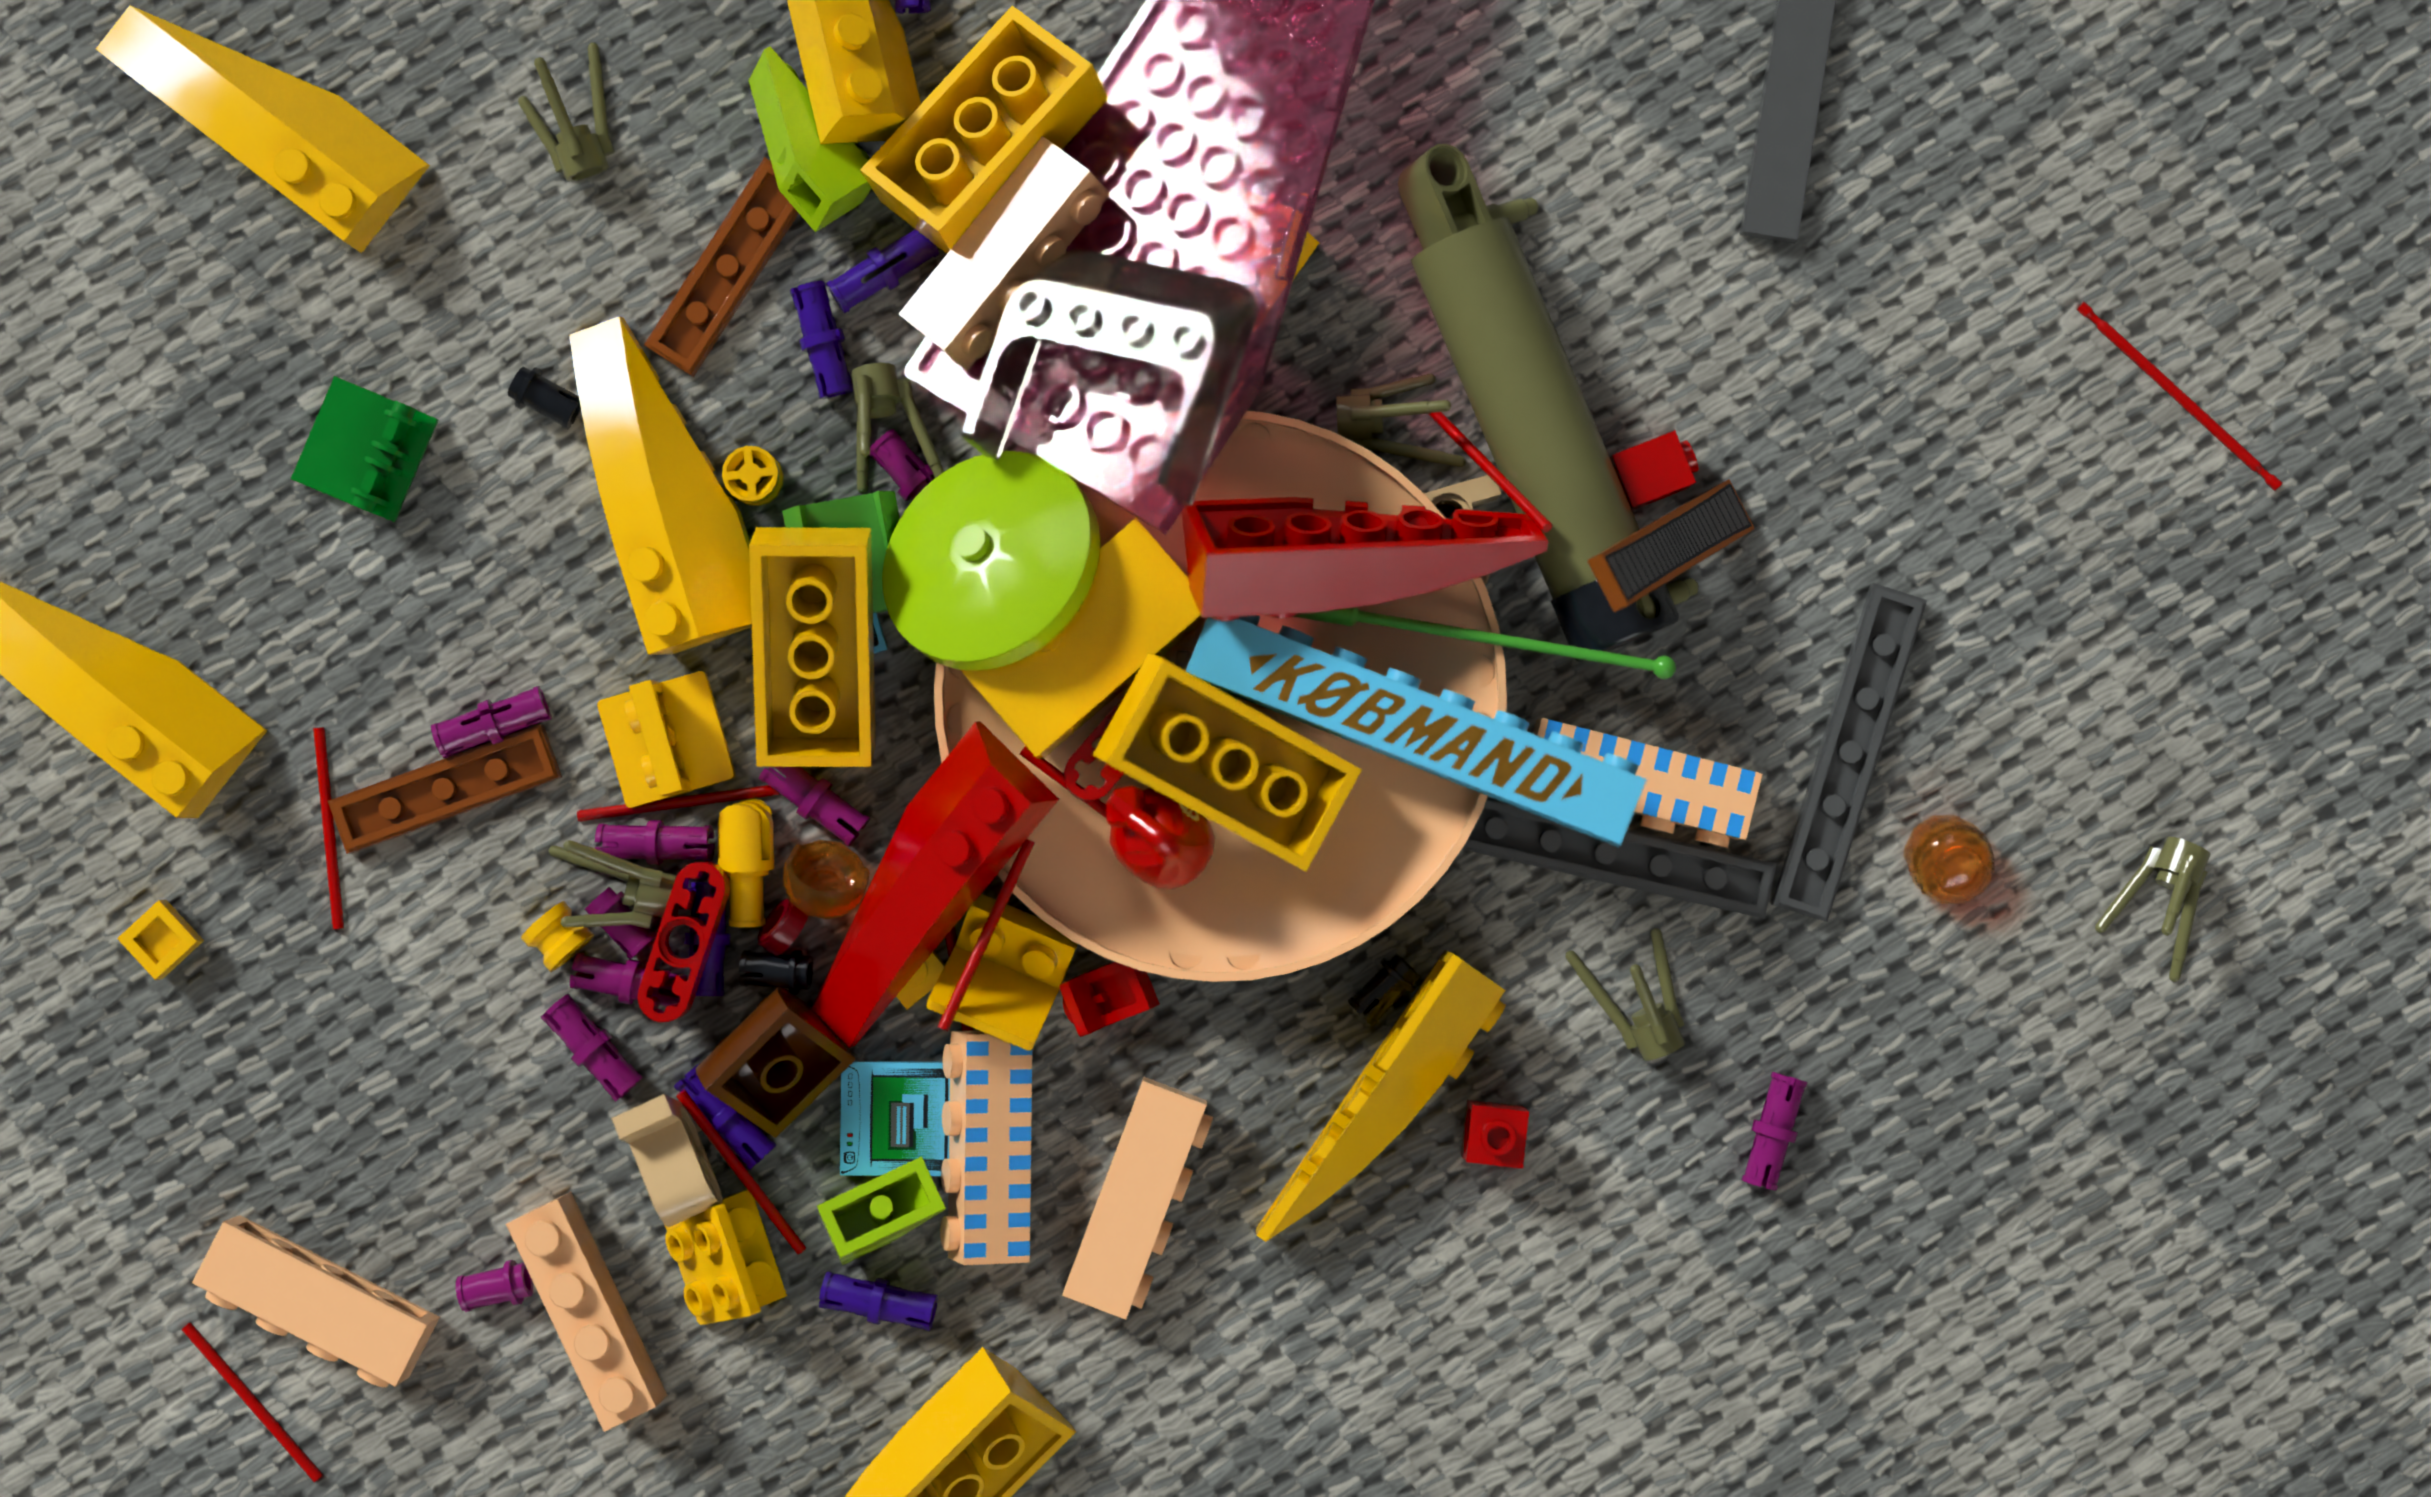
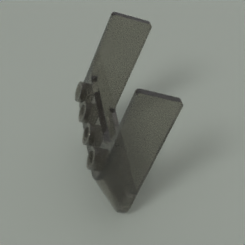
[962,250,1258,506]

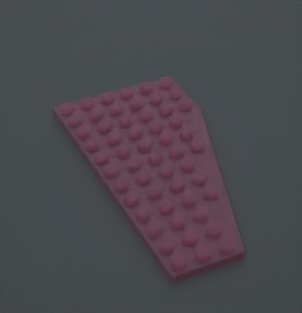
[902,0,1375,535]

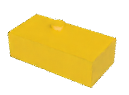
[860,6,1109,254]
[961,518,1206,759]
[749,527,876,767]
[1093,653,1362,872]

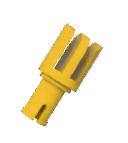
[718,798,775,928]

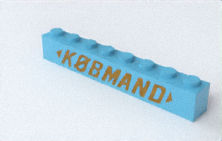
[1186,615,1647,848]

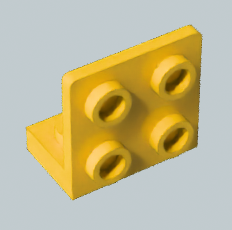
[926,894,1078,1051]

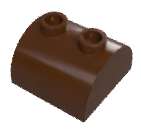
[695,987,856,1138]

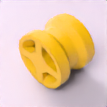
[722,446,784,506]
[521,901,594,972]

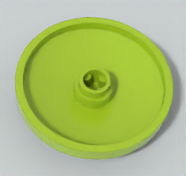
[882,451,1100,670]

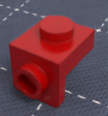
[1059,961,1160,1037]

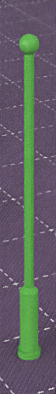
[1293,607,1676,679]

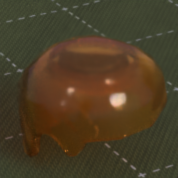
[1903,814,1995,904]
[783,839,870,920]

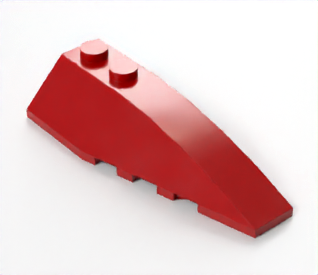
[1181,497,1548,621]
[811,721,1059,1048]

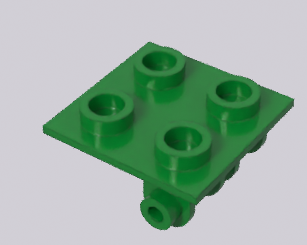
[291,376,439,522]

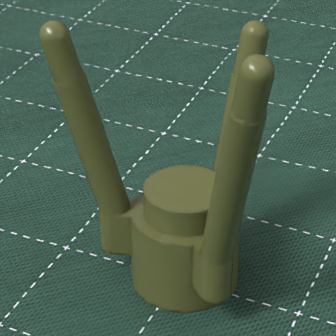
[518,42,615,182]
[851,363,944,493]
[1336,374,1466,467]
[2095,836,2211,982]
[549,840,676,929]
[1565,928,1685,1061]

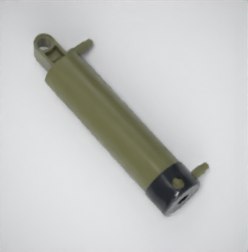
[1398,144,1699,662]

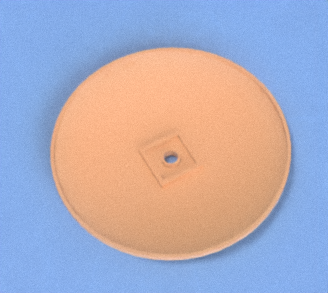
[934,409,1507,982]

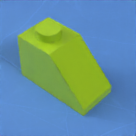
[817,1156,946,1266]

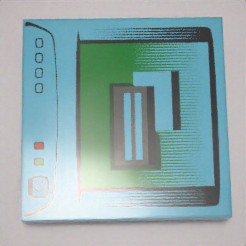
[840,1061,950,1176]

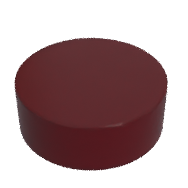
[758,898,809,956]

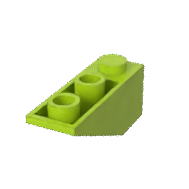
[749,46,871,232]

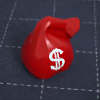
[1106,785,1215,889]

